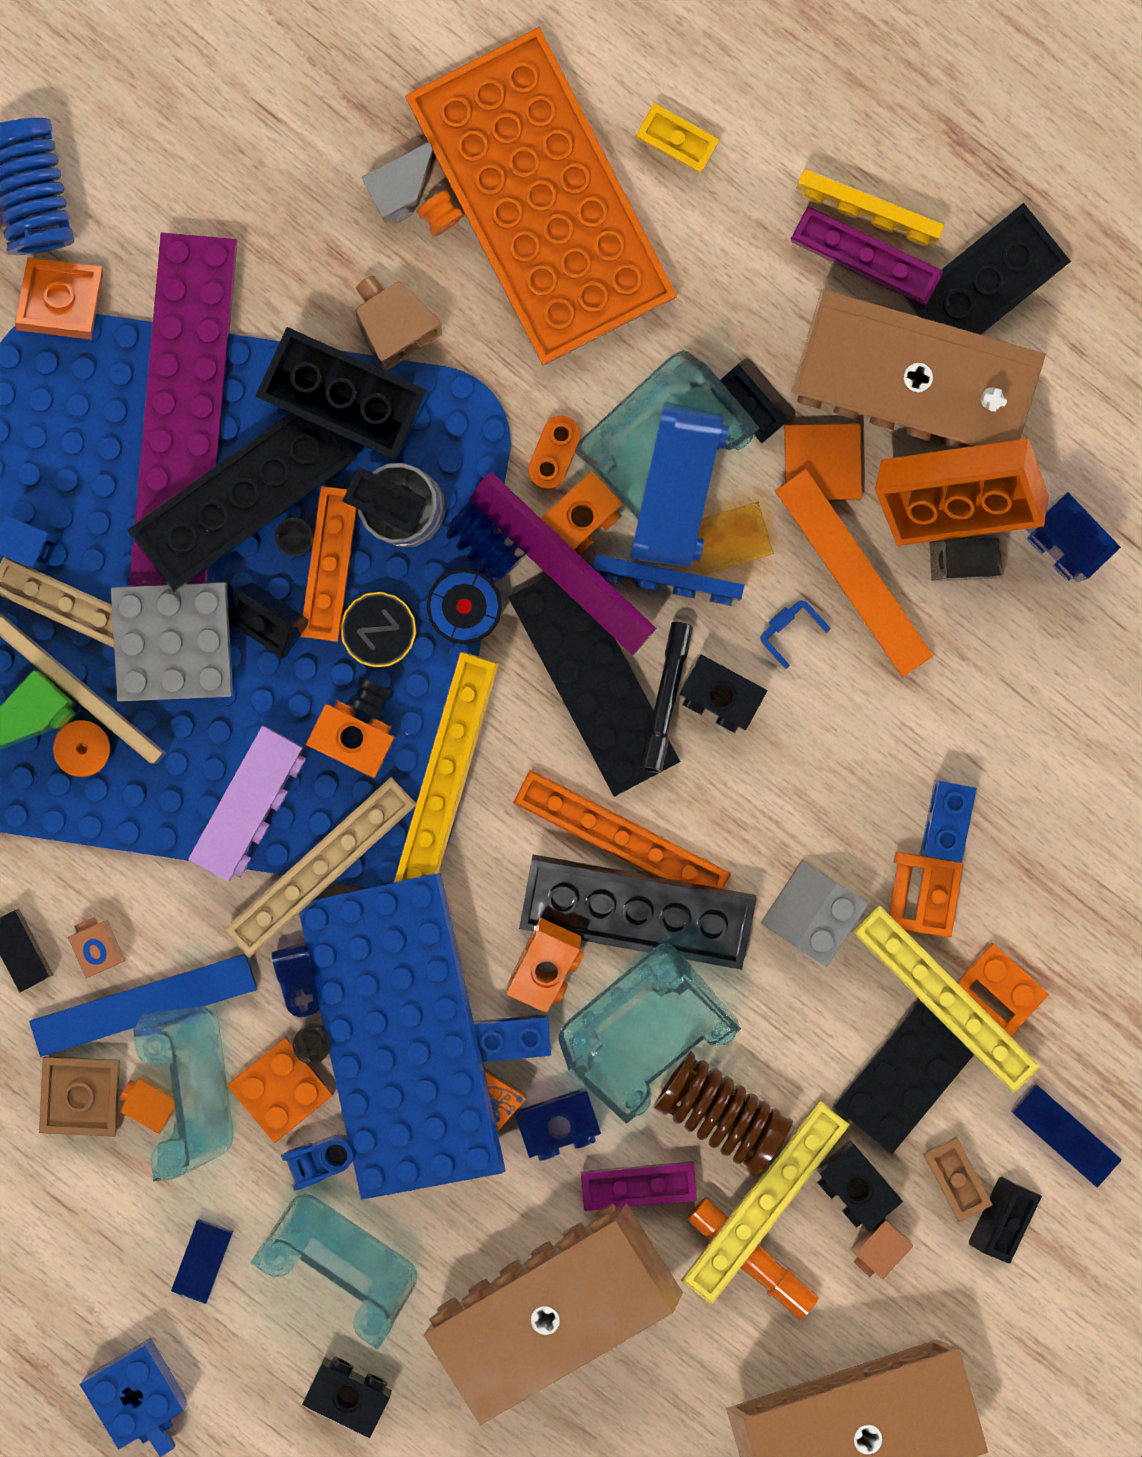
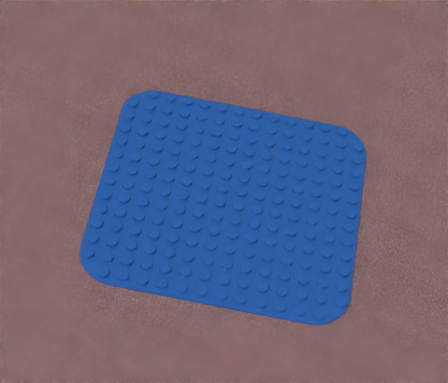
[0,314,510,888]

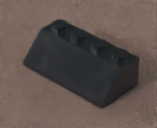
[255,327,428,460]

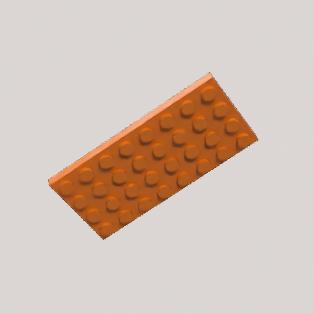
[405,27,677,366]

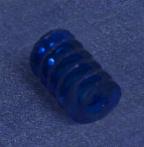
[446,499,529,583]

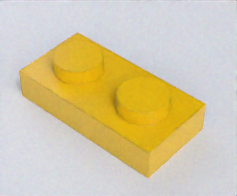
[635,103,720,175]

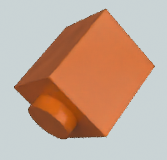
[119,1075,182,1134]

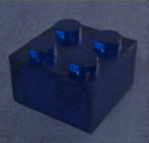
[1026,492,1121,582]

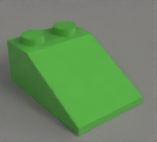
[0,670,78,750]

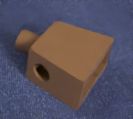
[355,276,442,371]

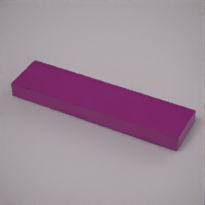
[791,206,943,307]

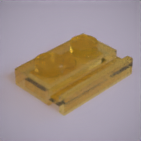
[697,502,774,576]

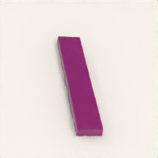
[469,472,657,655]

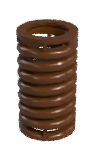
[653,1051,793,1177]

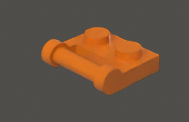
[889,852,963,937]
[956,943,1049,1037]

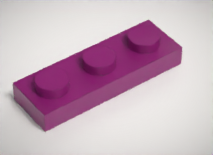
[581,1161,697,1211]

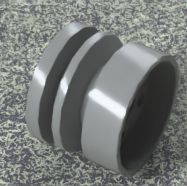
[358,463,446,548]

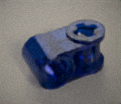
[271,942,320,1018]

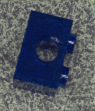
[515,1087,601,1161]

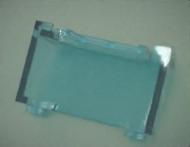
[575,350,760,521]
[558,943,741,1124]
[133,1007,234,1182]
[250,1194,417,1350]

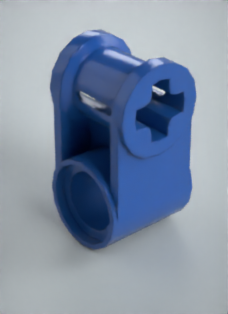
[280,1134,354,1191]

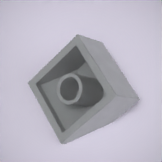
[761,860,869,967]

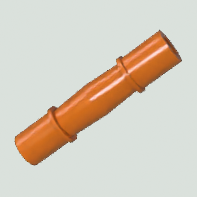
[686,1197,819,1320]

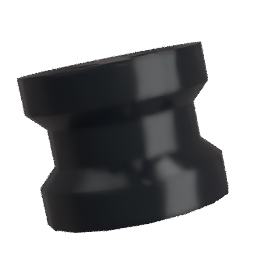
[347,676,394,719]

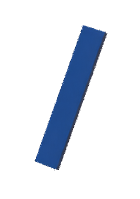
[29,954,258,1057]

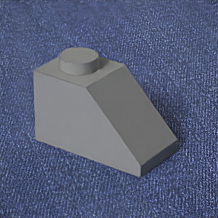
[362,142,434,224]

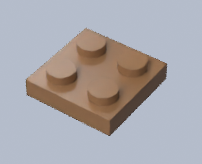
[39,1056,120,1137]

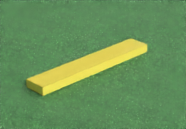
[852,905,1040,1093]
[680,1101,850,1305]

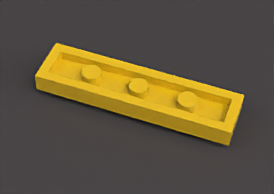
[796,169,945,246]

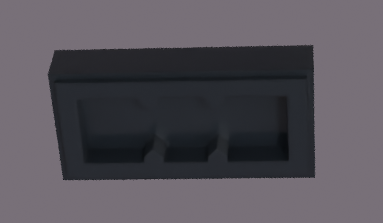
[342,466,429,535]

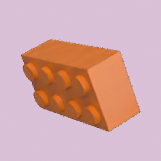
[875,438,1049,546]

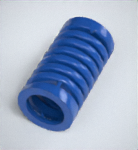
[0,117,74,255]

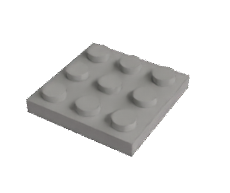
[111,582,233,702]

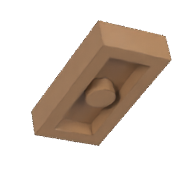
[923,1136,992,1222]

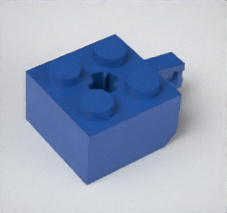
[79,1337,188,1457]

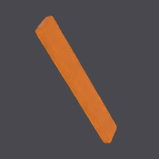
[774,469,934,677]
[513,769,731,889]

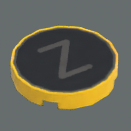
[340,592,416,668]

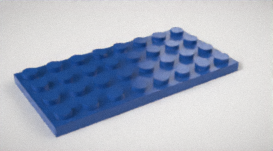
[299,873,506,1200]

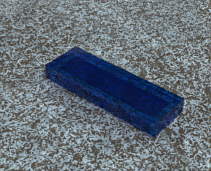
[1011,1083,1122,1188]

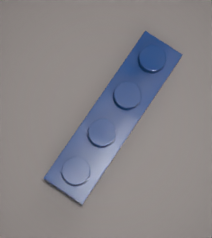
[593,554,744,606]

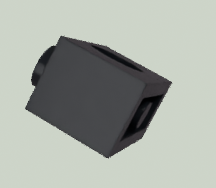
[678,654,768,733]
[817,1140,903,1231]
[302,1357,392,1438]

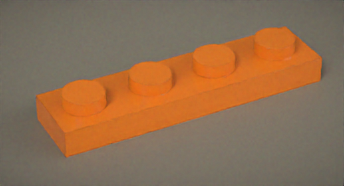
[300,486,357,642]

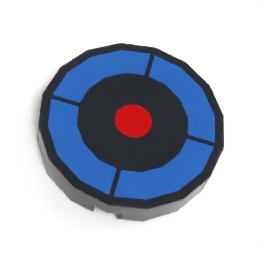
[426,568,502,644]

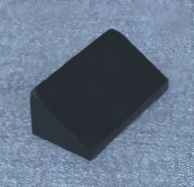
[713,358,796,444]
[228,583,309,659]
[0,909,54,993]
[969,1177,1042,1264]

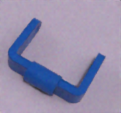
[760,601,830,669]

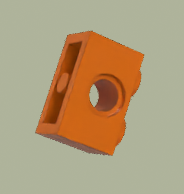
[541,470,623,555]
[306,700,396,778]
[506,918,584,1013]

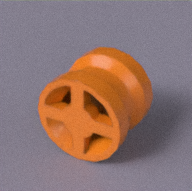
[416,190,464,237]

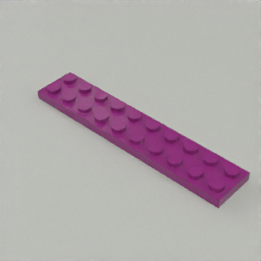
[129,232,238,586]

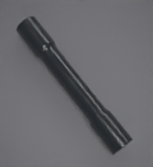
[640,622,693,773]

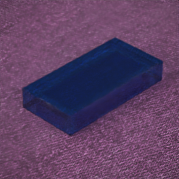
[171,1219,233,1304]

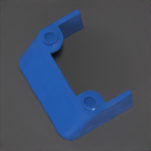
[630,401,729,567]

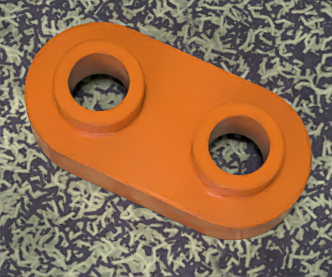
[528,416,580,490]

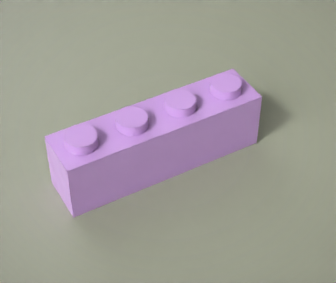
[188,726,307,881]

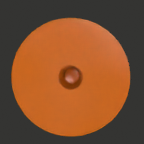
[53,720,110,777]

